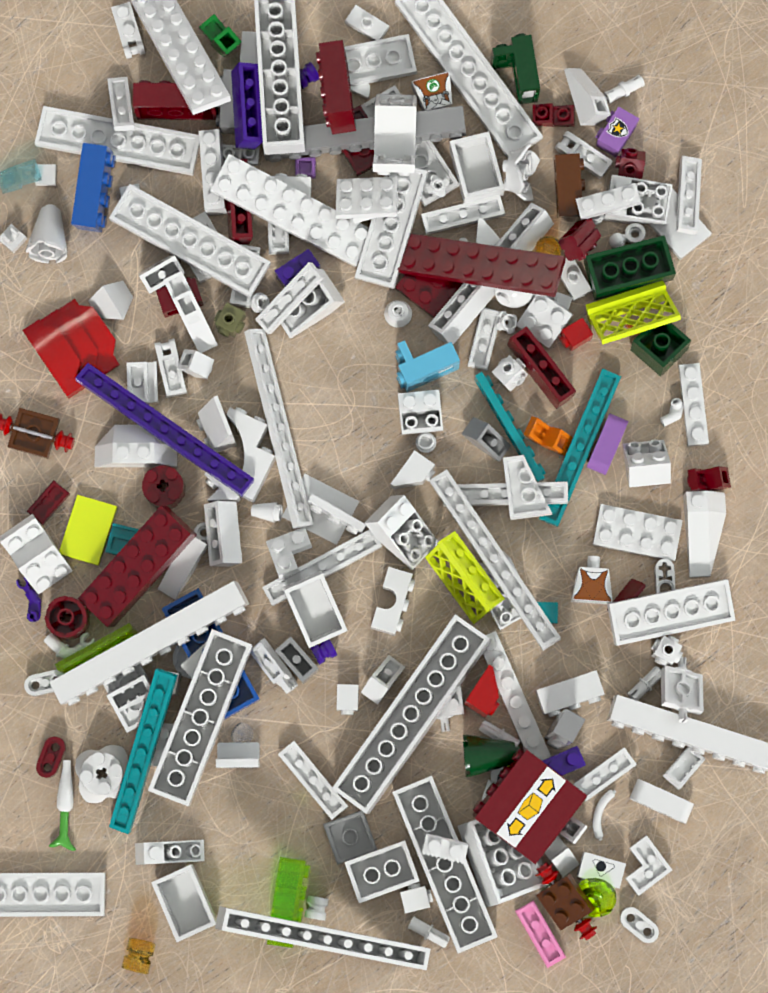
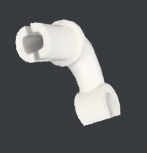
[44,632,95,659]

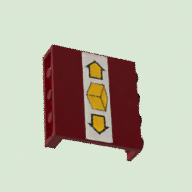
[472,747,587,865]

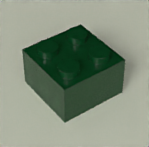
[630,323,691,377]

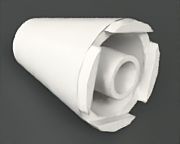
[26,204,67,263]

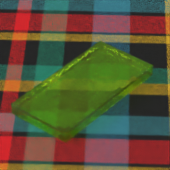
[55,623,138,674]

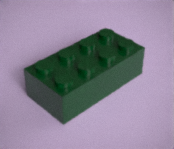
[584,235,676,301]

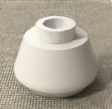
[384,300,412,328]

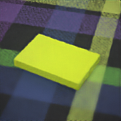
[59,495,118,566]

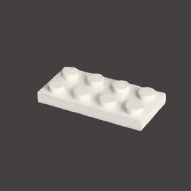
[344,34,417,86]
[593,504,683,562]

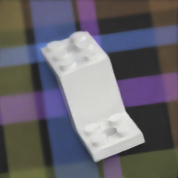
[373,94,417,176]

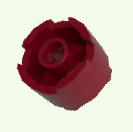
[142,465,186,509]
[44,596,90,640]

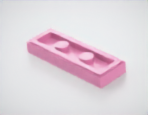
[515,900,566,968]

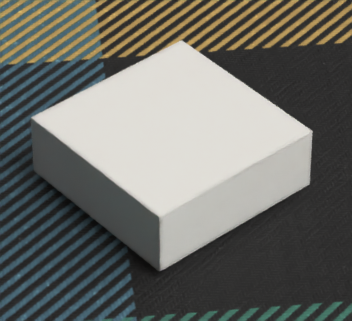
[35,164,57,186]

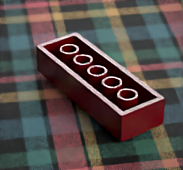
[78,506,197,627]

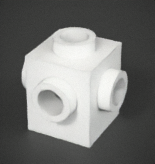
[492,355,528,392]
[651,635,683,666]

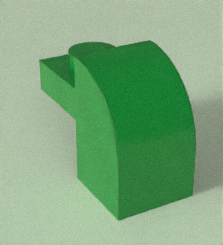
[199,14,242,57]

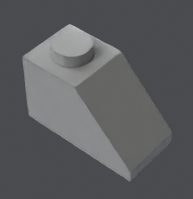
[462,417,511,462]

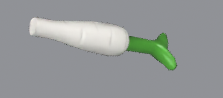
[49,760,76,851]

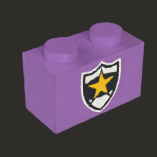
[595,107,639,157]

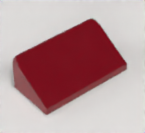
[607,579,646,611]

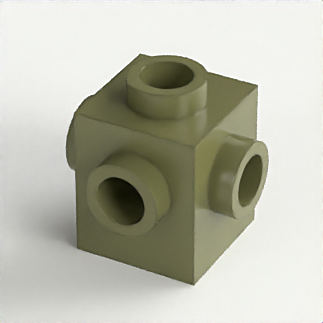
[214,303,246,338]

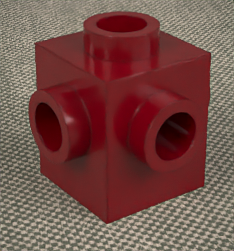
[615,148,646,179]

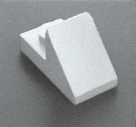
[204,472,241,503]
[544,836,580,877]

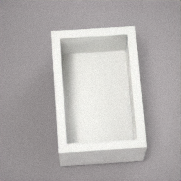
[449,131,505,203]
[282,571,348,648]
[151,864,217,942]

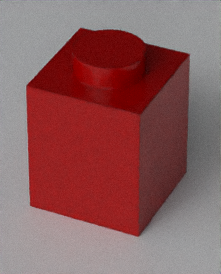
[560,317,594,351]

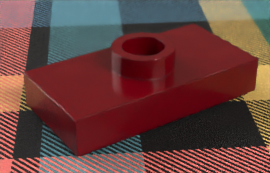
[27,480,70,525]

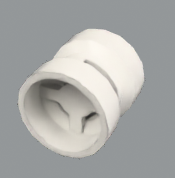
[304,895,329,921]

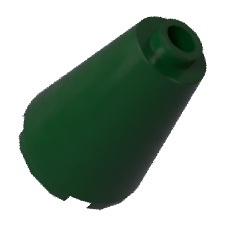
[463,734,519,777]

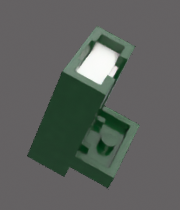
[491,33,540,105]

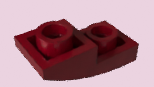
[532,103,575,127]

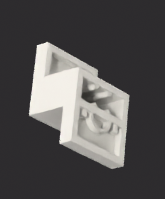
[0,514,73,595]
[103,664,151,733]

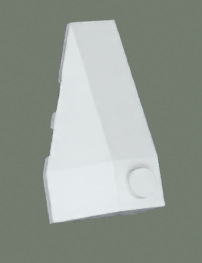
[683,491,726,578]

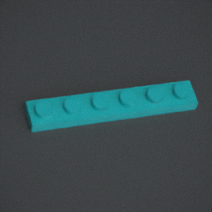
[474,372,546,482]

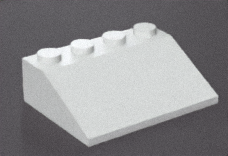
[457,819,549,908]

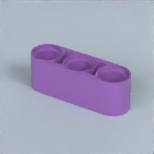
[587,413,629,475]

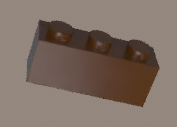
[553,153,585,218]

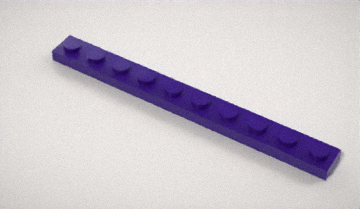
[75,363,254,497]

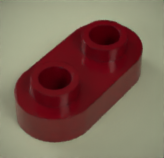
[36,736,66,778]

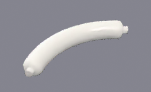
[593,790,616,841]

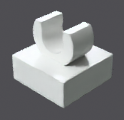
[0,224,27,253]

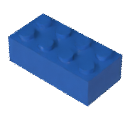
[71,143,116,233]

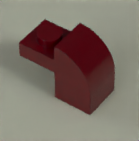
[687,466,731,491]

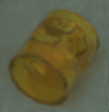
[535,236,562,256]
[121,937,156,974]

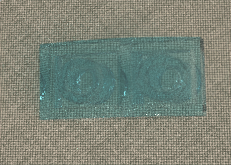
[0,159,41,194]

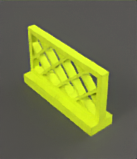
[585,280,681,345]
[425,531,505,624]

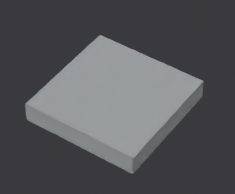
[323,810,377,865]

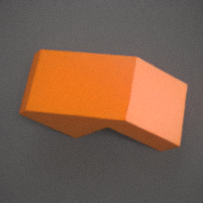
[523,416,573,456]

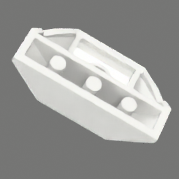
[94,425,178,467]

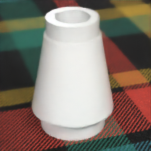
[251,502,283,523]

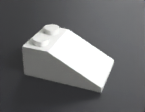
[281,269,345,338]
[196,395,237,453]

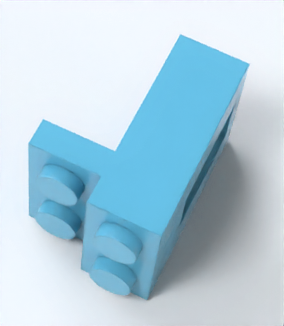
[395,340,460,392]

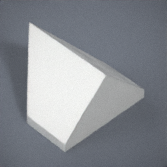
[88,281,134,320]

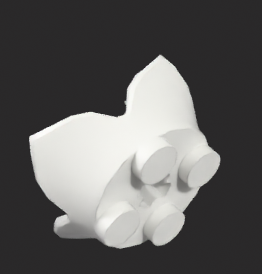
[502,143,540,201]
[75,745,128,803]

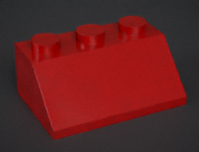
[464,665,500,718]

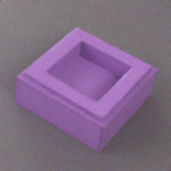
[295,157,316,179]

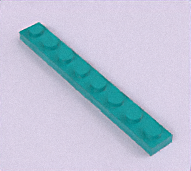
[539,368,622,527]
[109,668,178,834]

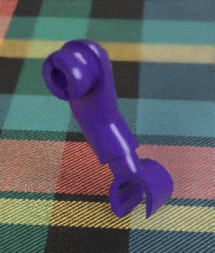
[16,577,42,622]

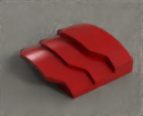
[22,299,120,399]

